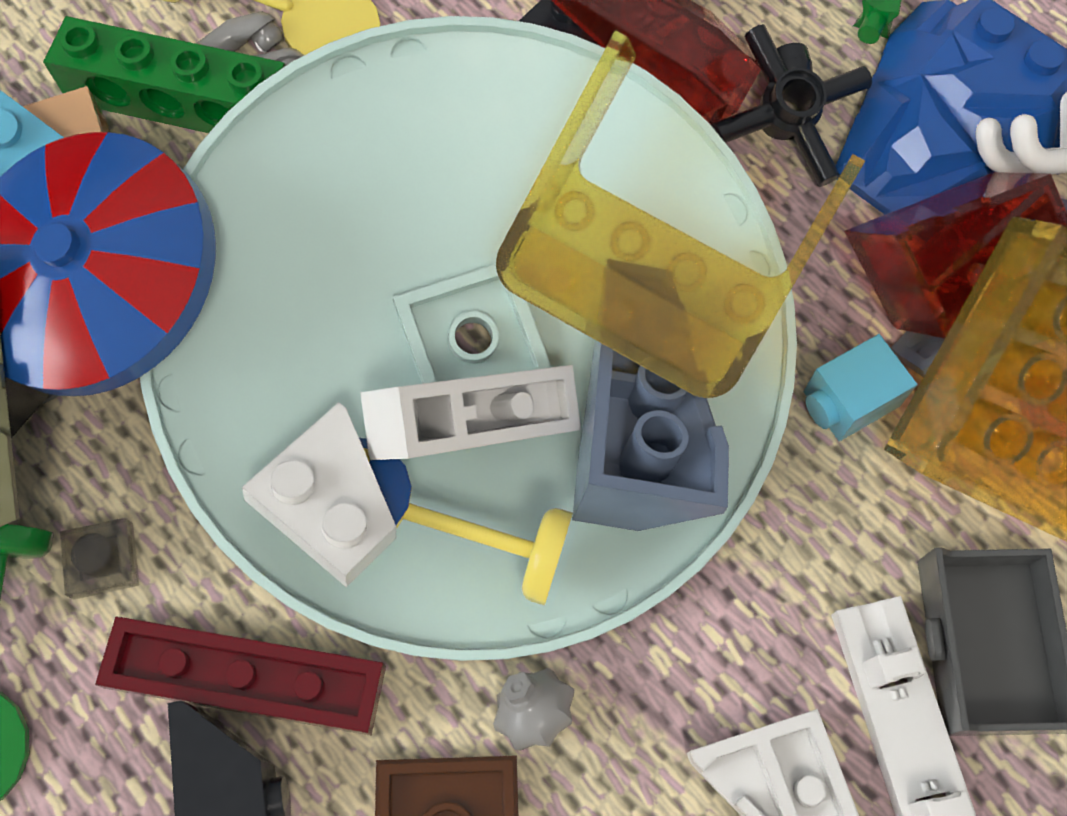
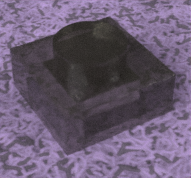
[60,518,139,600]

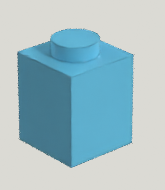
[803,334,918,442]

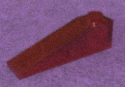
[551,0,761,125]

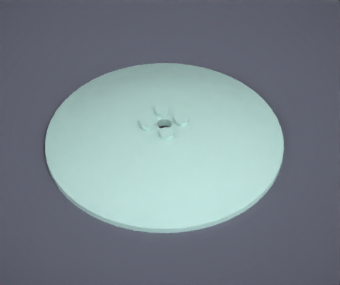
[140,16,797,661]

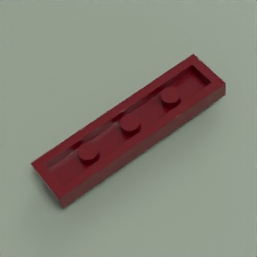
[95,616,386,736]

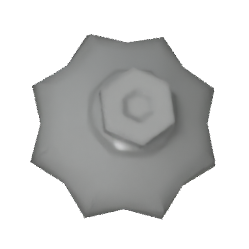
[493,668,574,751]

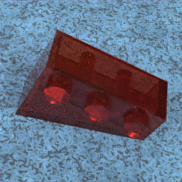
[844,172,1067,339]

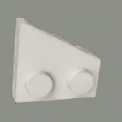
[242,402,396,587]
[687,709,859,816]

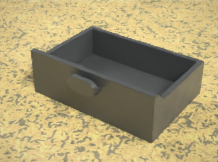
[917,547,1067,736]

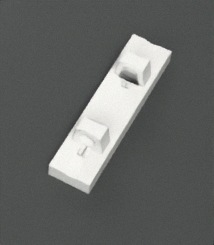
[831,596,976,816]

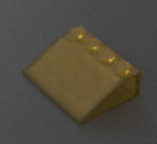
[884,216,1067,542]

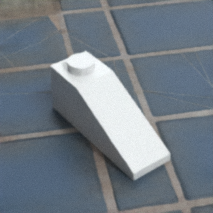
[360,365,581,460]

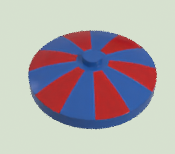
[0,132,216,397]

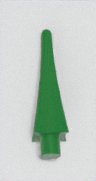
[853,0,902,44]

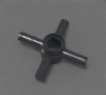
[711,24,872,187]

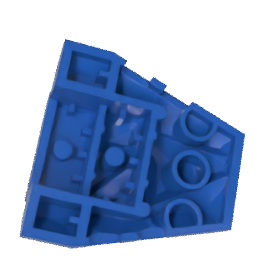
[836,0,1067,244]

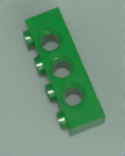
[43,16,285,133]

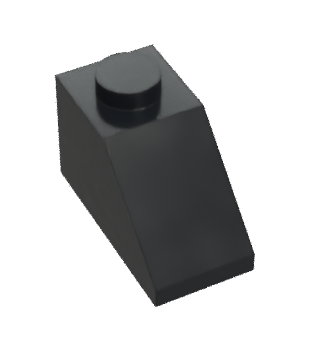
[167,700,291,816]

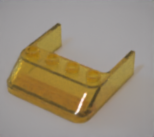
[496,31,865,398]

